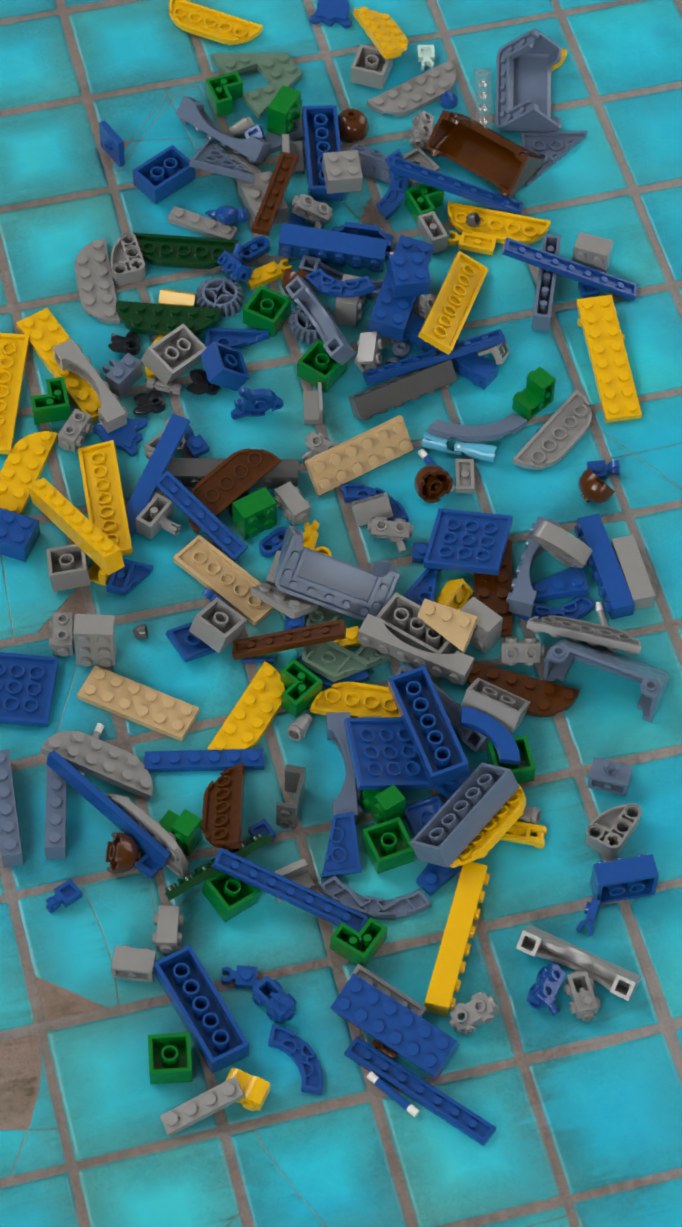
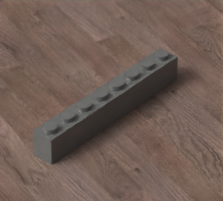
[149,458,298,489]

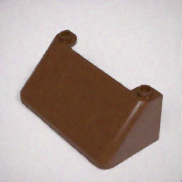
[425,110,544,197]

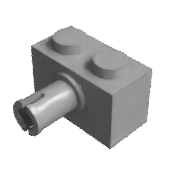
[136,493,181,540]

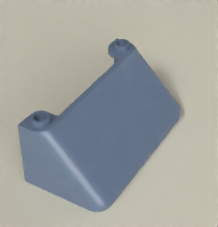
[496,28,562,132]
[274,525,400,621]
[543,637,669,723]

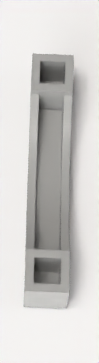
[53,339,128,433]
[357,614,474,686]
[516,924,642,1001]

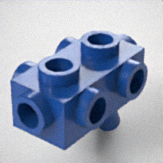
[217,243,254,283]
[526,962,567,1016]
[252,976,296,1023]

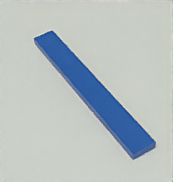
[389,156,523,215]
[502,238,638,301]
[362,329,506,385]
[126,414,190,540]
[47,750,171,867]
[212,847,369,932]
[344,1037,496,1146]

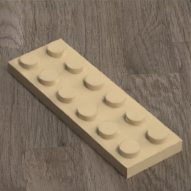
[304,415,414,496]
[173,535,275,627]
[77,665,200,742]

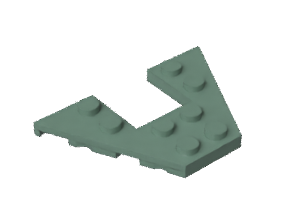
[211,53,302,119]
[301,605,395,682]

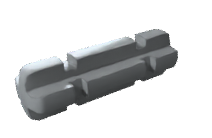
[146,378,182,395]

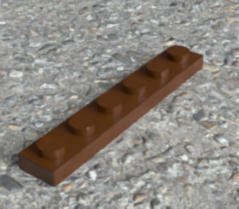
[252,151,298,236]
[232,619,346,660]

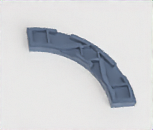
[428,413,527,442]
[318,875,432,920]

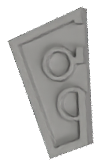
[251,583,319,619]

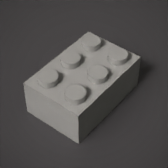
[238,171,289,226]
[141,324,207,386]
[73,614,117,667]
[459,678,531,734]

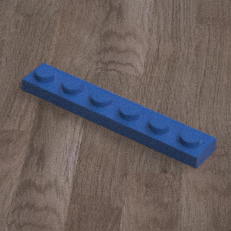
[154,470,248,562]
[145,749,264,772]

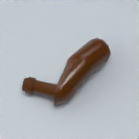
[371,1039,397,1059]

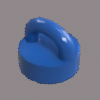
[441,90,458,109]

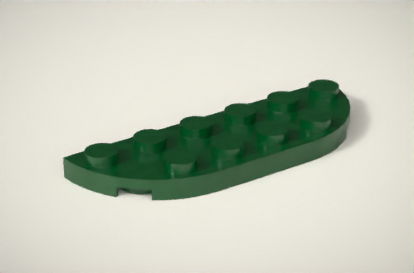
[133,233,238,269]
[116,301,222,336]
[164,833,272,901]

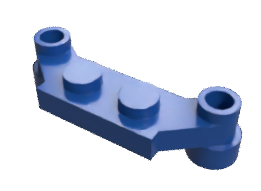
[331,222,394,252]

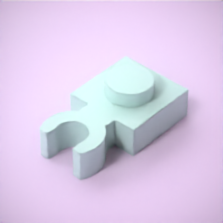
[417,45,435,71]

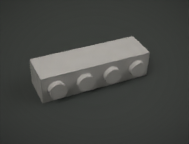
[611,535,657,610]

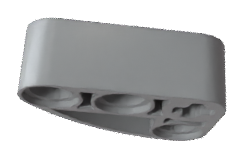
[110,232,146,286]
[533,520,593,568]
[585,803,642,858]

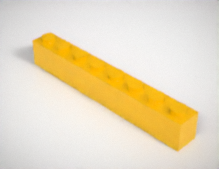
[28,477,125,575]
[424,862,490,1017]

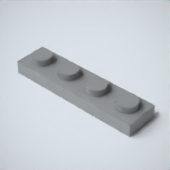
[167,206,238,240]
[347,964,428,1017]
[160,1076,245,1136]

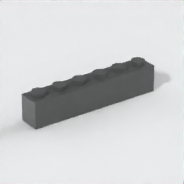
[348,360,457,421]

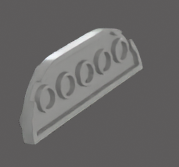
[367,60,456,117]
[75,238,120,324]
[512,390,592,469]
[526,615,642,655]
[39,731,153,800]
[107,794,190,877]

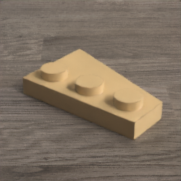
[417,598,479,654]

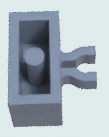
[102,353,143,398]
[587,757,633,796]

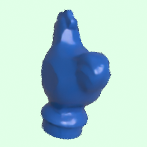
[205,205,248,225]

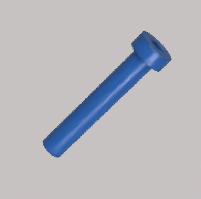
[243,656,274,664]

